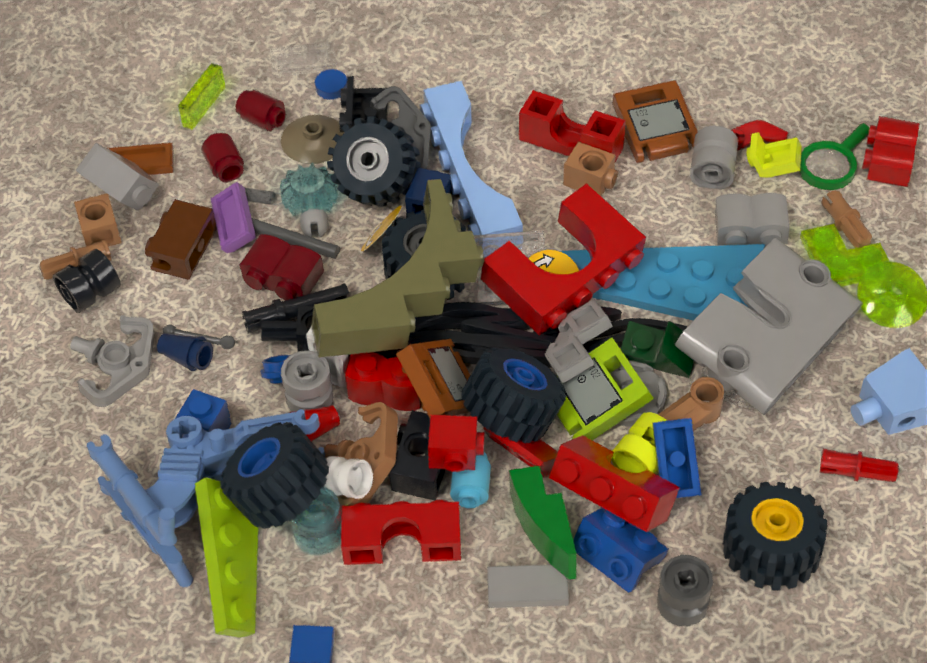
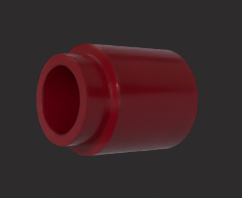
[235,90,286,131]
[201,133,244,183]

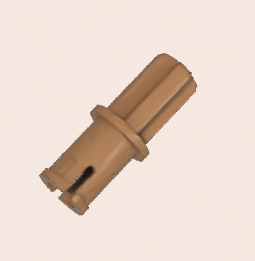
[821,190,872,250]
[39,240,112,280]

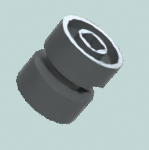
[657,555,713,626]

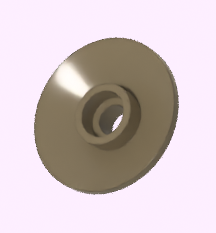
[281,115,345,164]

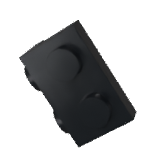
[339,76,388,132]

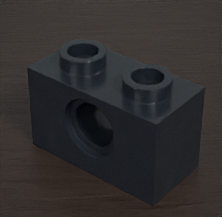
[387,410,446,500]

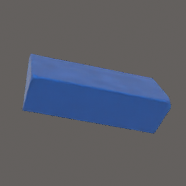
[652,418,701,498]

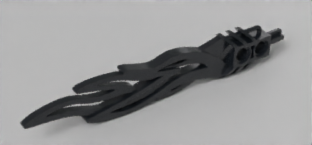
[261,302,687,368]

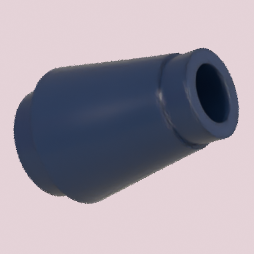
[157,333,213,371]

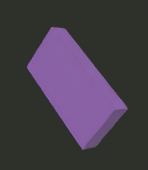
[211,182,256,253]

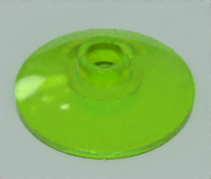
[857,261,927,328]

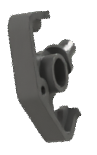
[370,86,431,175]

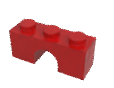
[519,90,626,162]
[549,435,680,532]
[341,500,461,565]

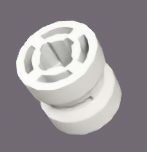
[321,456,373,499]

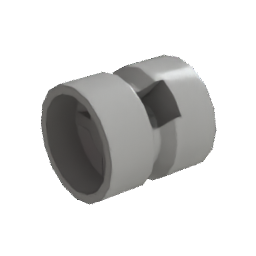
[690,126,738,190]
[281,350,333,411]

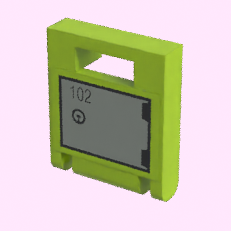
[557,338,654,440]

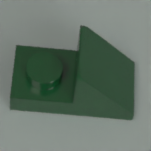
[621,321,694,378]

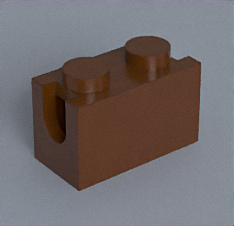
[145,199,217,280]

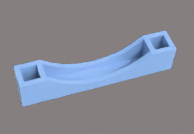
[420,81,523,255]

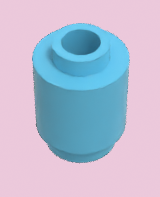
[450,453,491,508]

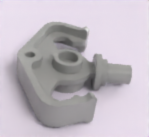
[70,315,155,407]

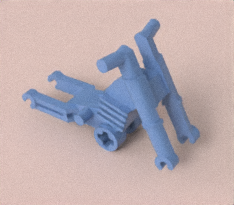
[87,409,325,587]

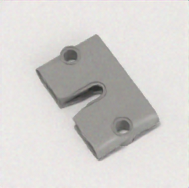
[675,238,863,415]

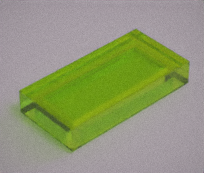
[178,63,226,130]

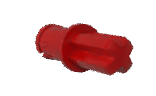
[820,448,899,482]

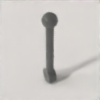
[163,324,235,349]

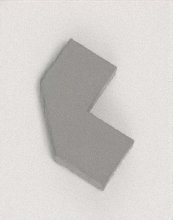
[545,299,613,384]

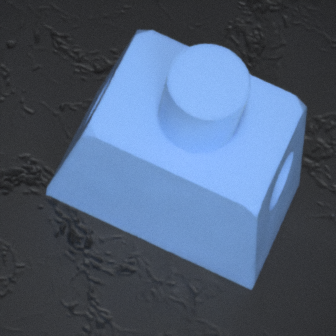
[851,348,927,435]

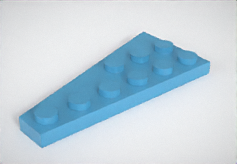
[560,244,765,320]

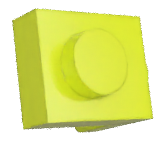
[746,132,802,178]

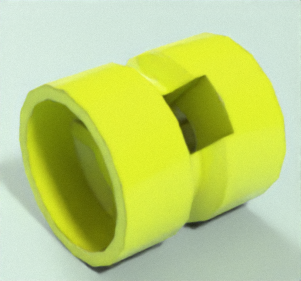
[612,412,667,475]

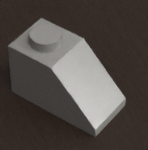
[76,143,159,211]

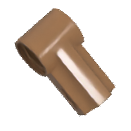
[658,377,724,432]

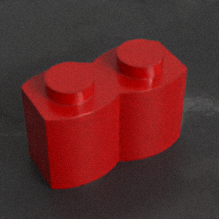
[862,116,920,187]
[345,352,422,411]

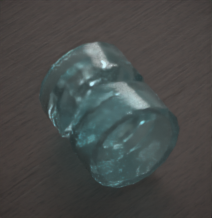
[291,487,341,556]

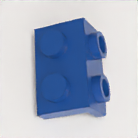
[573,508,669,592]

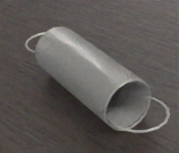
[245,188,284,205]

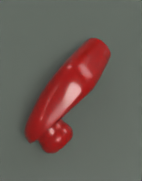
[731,120,789,151]

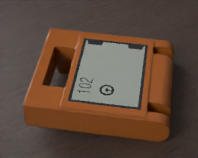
[612,80,698,163]
[396,339,470,418]

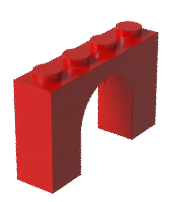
[480,183,646,336]

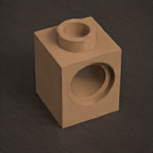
[563,142,618,196]
[74,193,122,247]

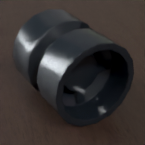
[53,249,121,313]

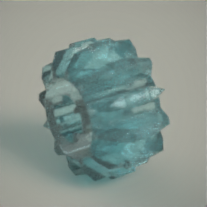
[280,162,338,217]

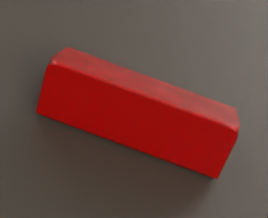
[482,427,558,477]

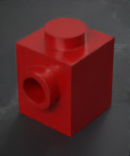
[428,415,485,472]

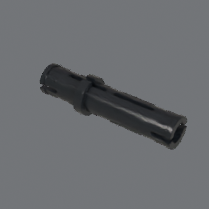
[242,283,349,333]

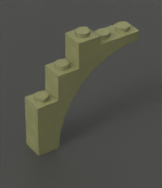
[311,179,484,358]

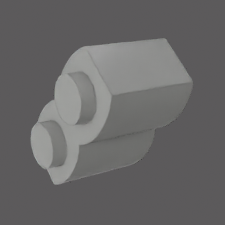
[715,193,790,247]

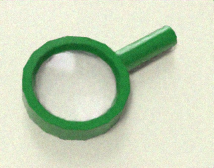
[799,123,869,190]

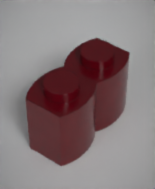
[240,234,324,300]

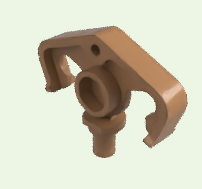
[324,402,398,506]

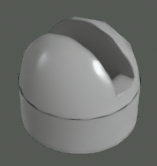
[300,209,328,238]

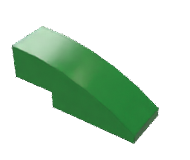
[509,466,576,580]

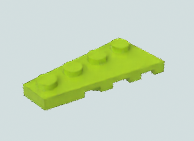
[195,478,258,638]

